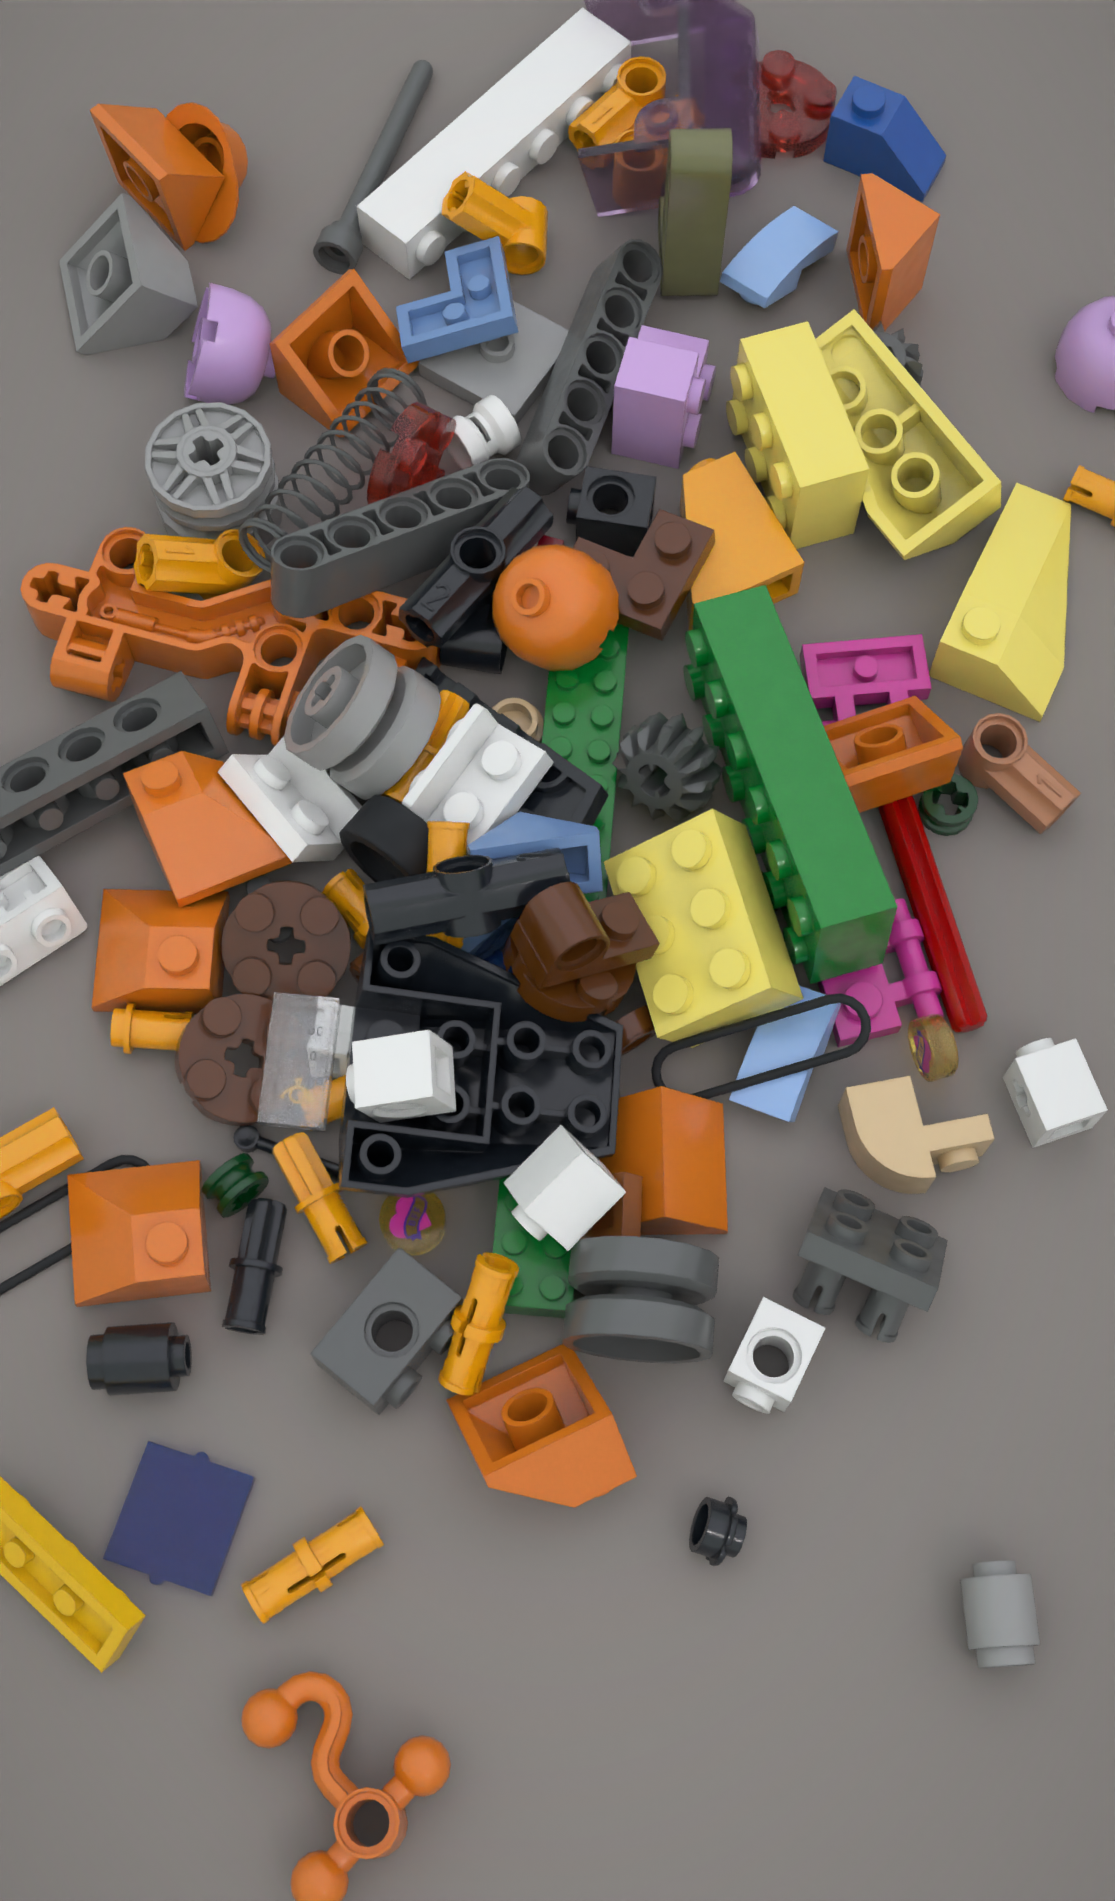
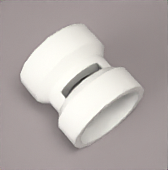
[441,395,521,470]

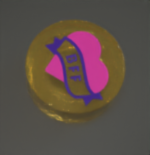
[908,1014,959,1082]
[379,1193,447,1256]

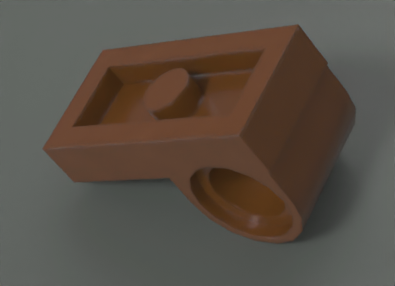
[510,882,660,989]

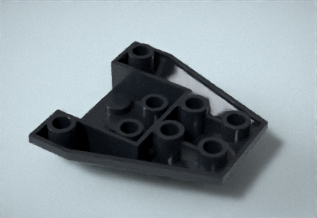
[339,928,623,1198]

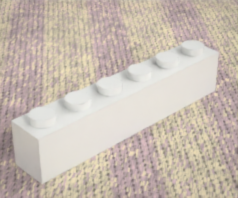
[357,7,632,280]

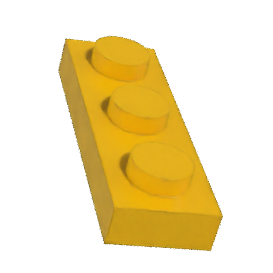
[0,1476,146,1673]

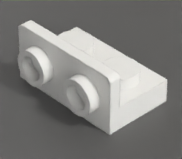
[402,703,554,855]
[218,736,362,863]
[0,856,88,986]

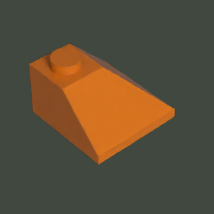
[123,751,292,908]
[92,889,230,1014]
[67,1160,211,1307]
[446,1344,637,1508]

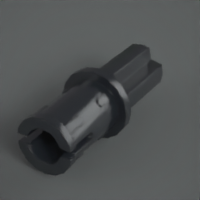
[222,1198,287,1335]

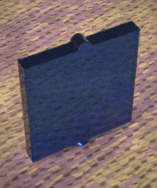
[103,1441,256,1597]

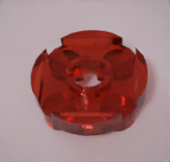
[726,50,837,159]
[367,402,456,504]

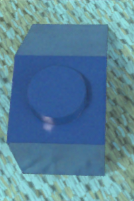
[823,76,946,202]

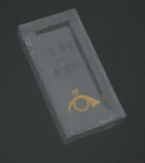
[257,992,342,1132]

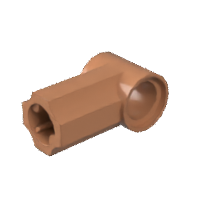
[958,713,1081,834]

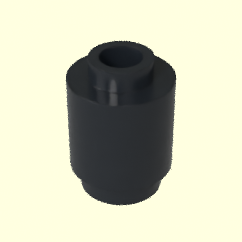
[86,1322,192,1396]

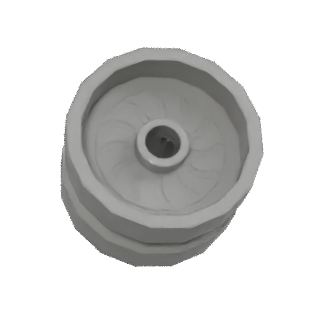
[284,635,441,800]

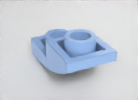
[720,206,839,308]
[729,985,841,1122]

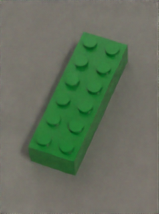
[683,585,898,984]

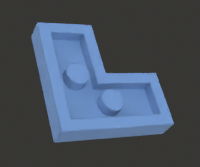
[396,236,519,363]

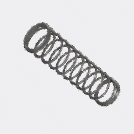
[238,368,427,573]

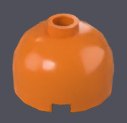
[492,544,619,671]

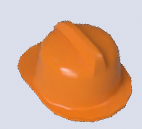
[166,102,248,243]

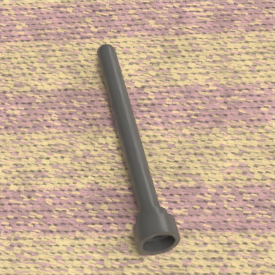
[313,60,433,274]

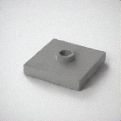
[418,300,569,424]

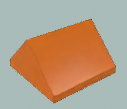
[90,103,225,251]
[846,173,940,332]
[269,269,419,437]
[824,696,963,813]
[599,1086,728,1235]

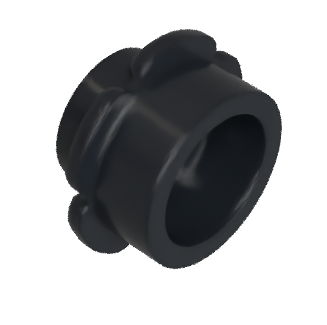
[689,1496,747,1566]

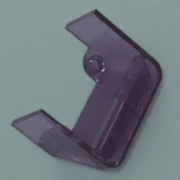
[578,0,761,217]

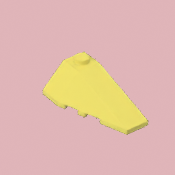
[816,309,1001,560]
[929,483,1071,722]

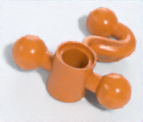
[241,1671,451,1901]

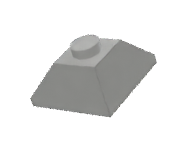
[59,193,198,355]

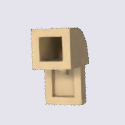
[838,1076,995,1194]

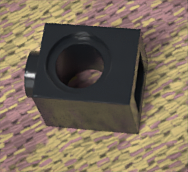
[566,466,657,557]

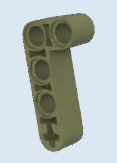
[658,128,733,296]

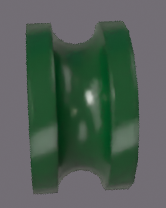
[918,774,978,836]
[201,1153,269,1218]

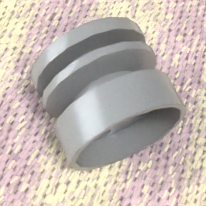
[145,402,283,545]

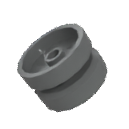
[562,1236,719,1363]

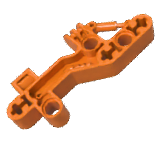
[20,527,441,746]

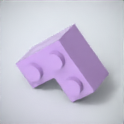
[611,325,716,469]

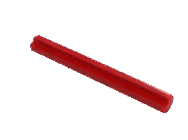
[878,795,987,1033]

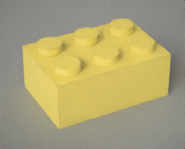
[726,321,870,549]
[604,808,803,1048]

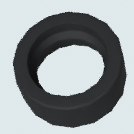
[339,795,428,882]

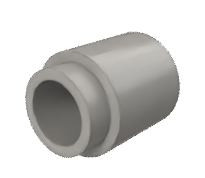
[960,1560,1041,1668]

